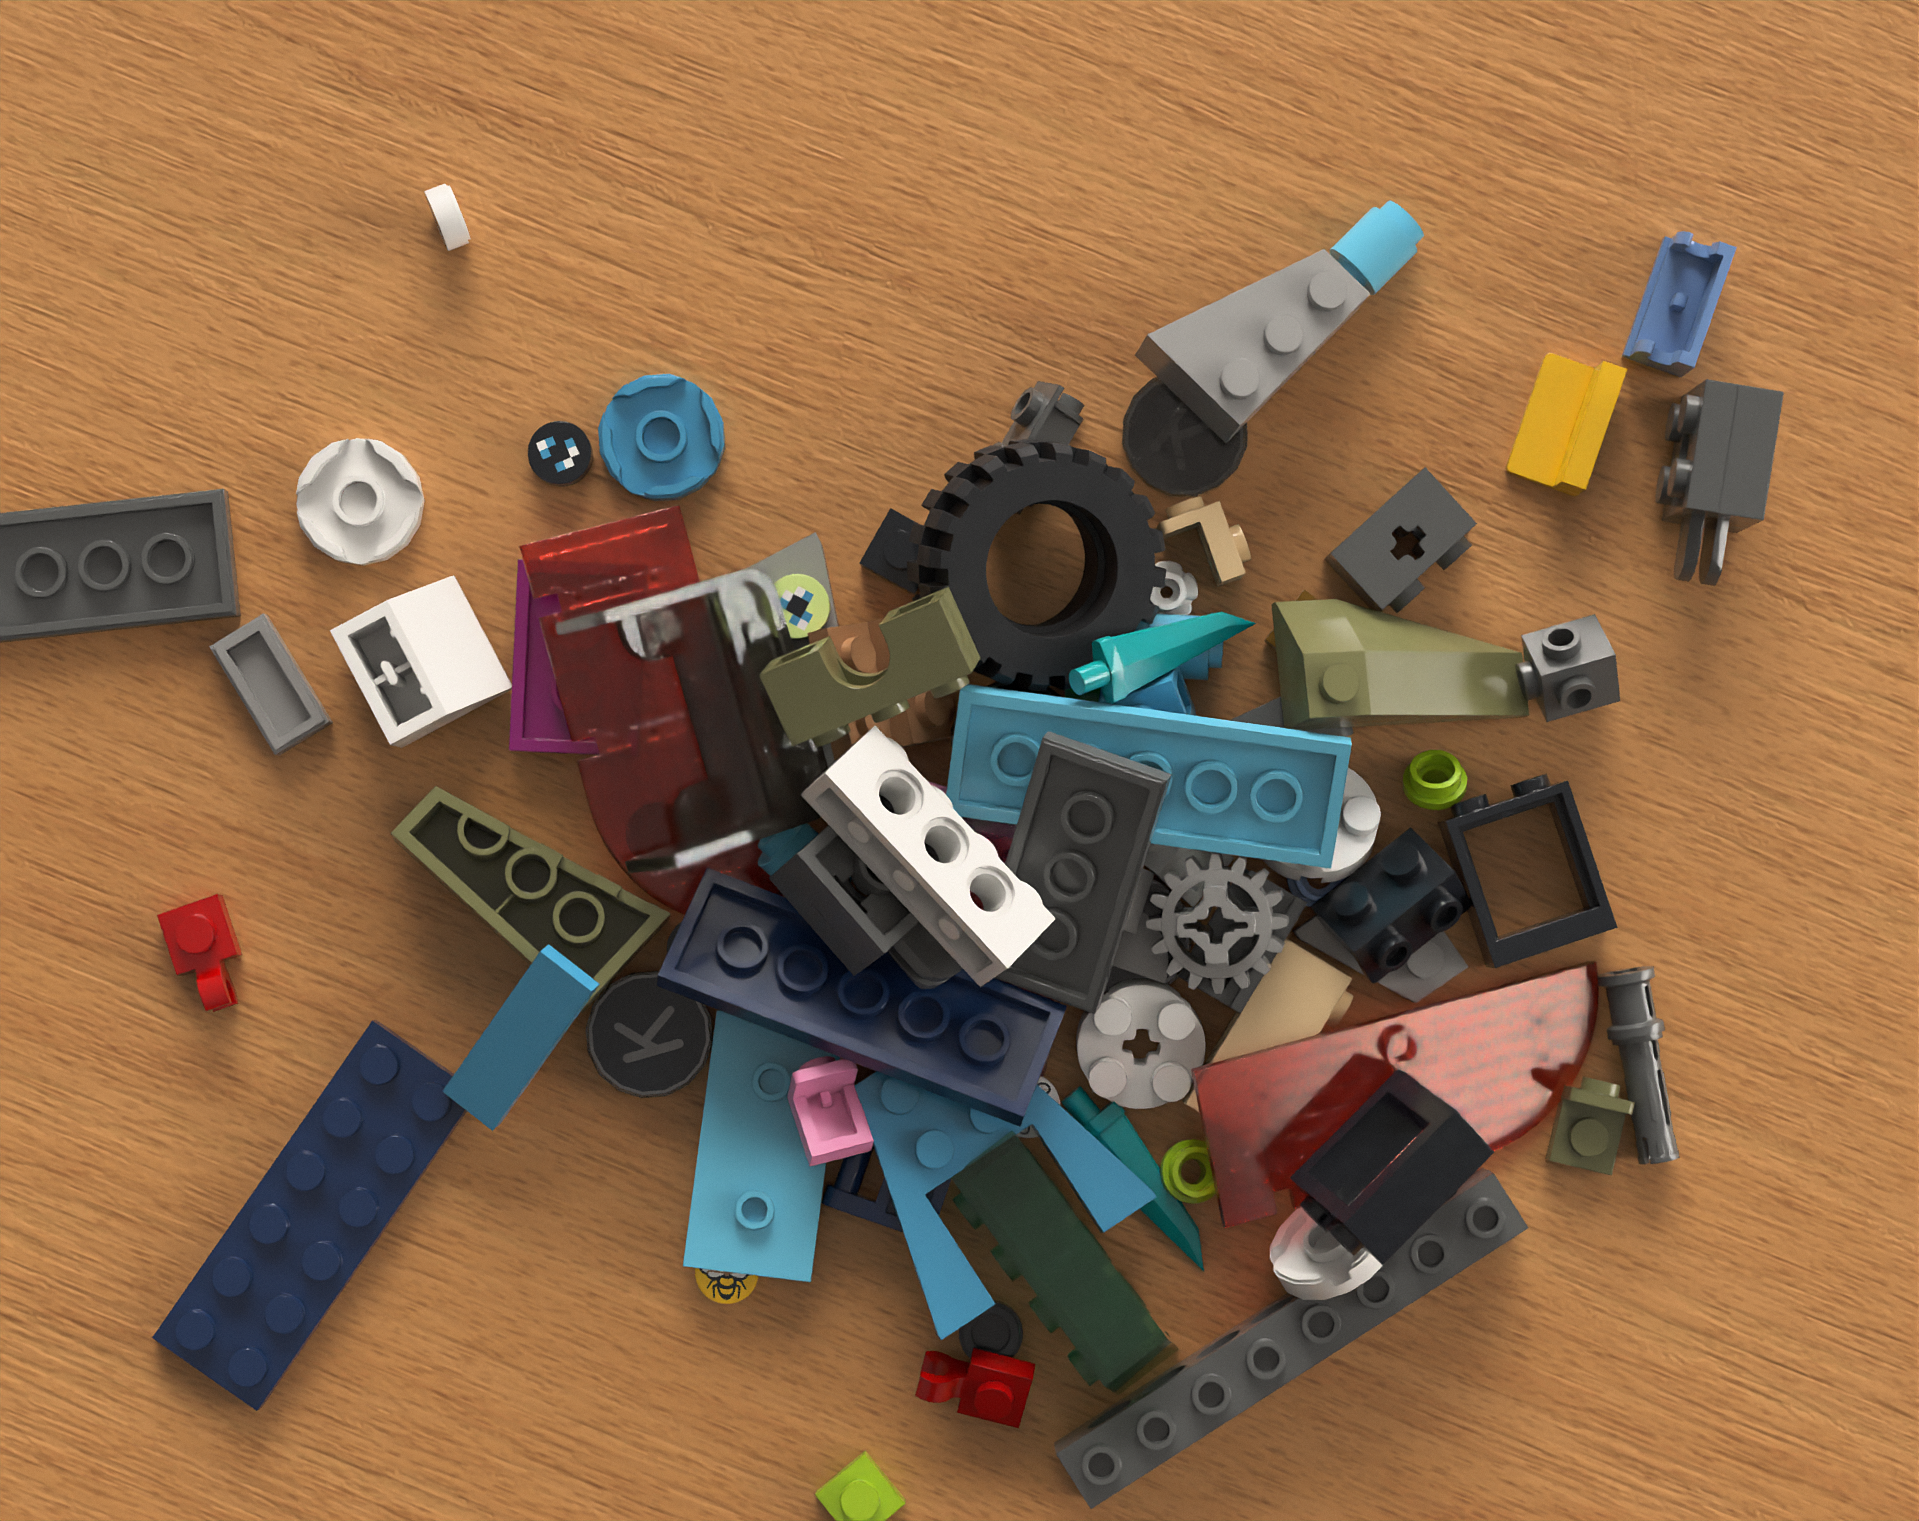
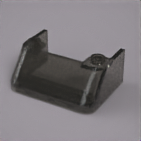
[555,569,828,874]

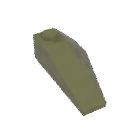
[1271,599,1529,730]

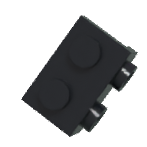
[1311,827,1471,983]

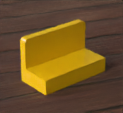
[1505,353,1628,497]

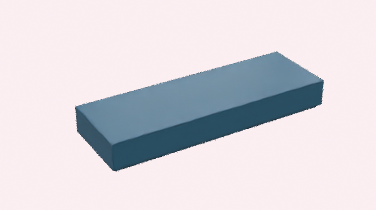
[442,944,600,1131]

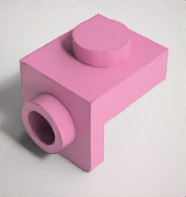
[787,1056,874,1167]

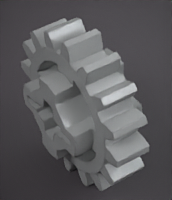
[1146,852,1289,994]

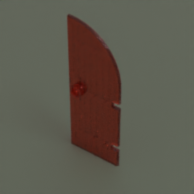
[519,505,783,915]
[1191,961,1599,1229]

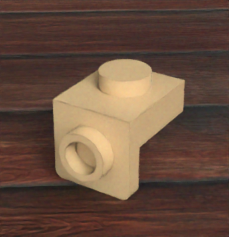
[1156,496,1251,587]

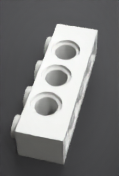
[801,726,1055,987]

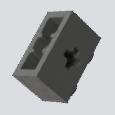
[1325,467,1477,613]

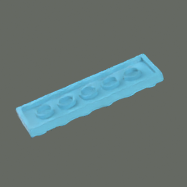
[946,684,1352,869]

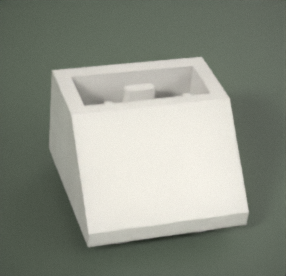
[330,576,512,748]

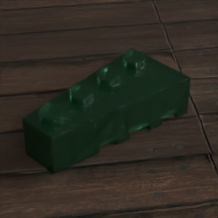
[951,1131,1179,1395]

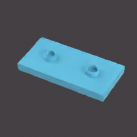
[683,1010,840,1282]

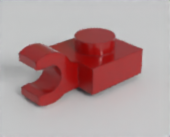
[157,894,242,1012]
[915,1348,1036,1428]

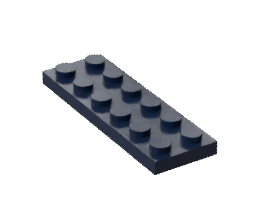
[657,868,1067,1127]
[152,1020,467,1411]

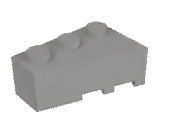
[1135,249,1371,443]

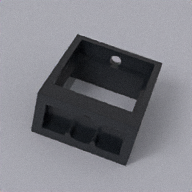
[1438,774,1618,968]
[1290,1068,1494,1265]

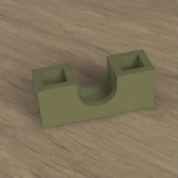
[759,587,981,747]

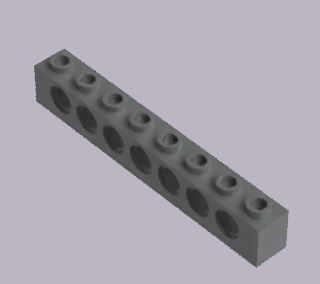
[1054,1168,1528,1509]

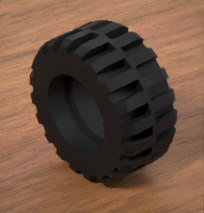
[907,439,1166,692]

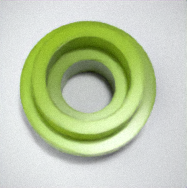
[1403,750,1467,810]
[1160,1139,1225,1204]

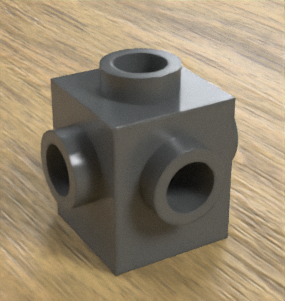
[1516,614,1620,722]

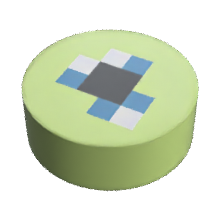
[765,574,831,640]

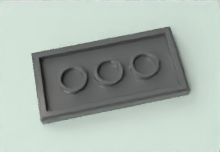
[0,489,241,643]
[994,731,1172,1014]

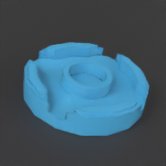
[598,374,725,501]

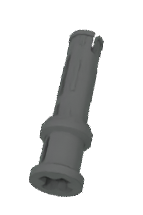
[1597,966,1680,1164]

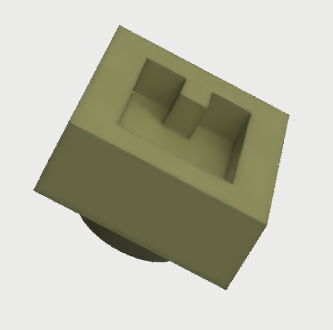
[1545,1077,1635,1175]

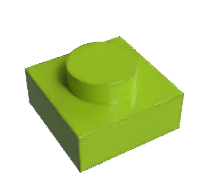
[815,1451,906,1521]

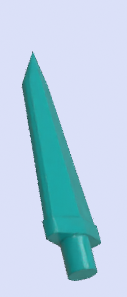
[1069,611,1256,703]
[1061,1086,1204,1271]

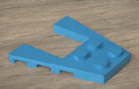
[854,1071,1157,1340]

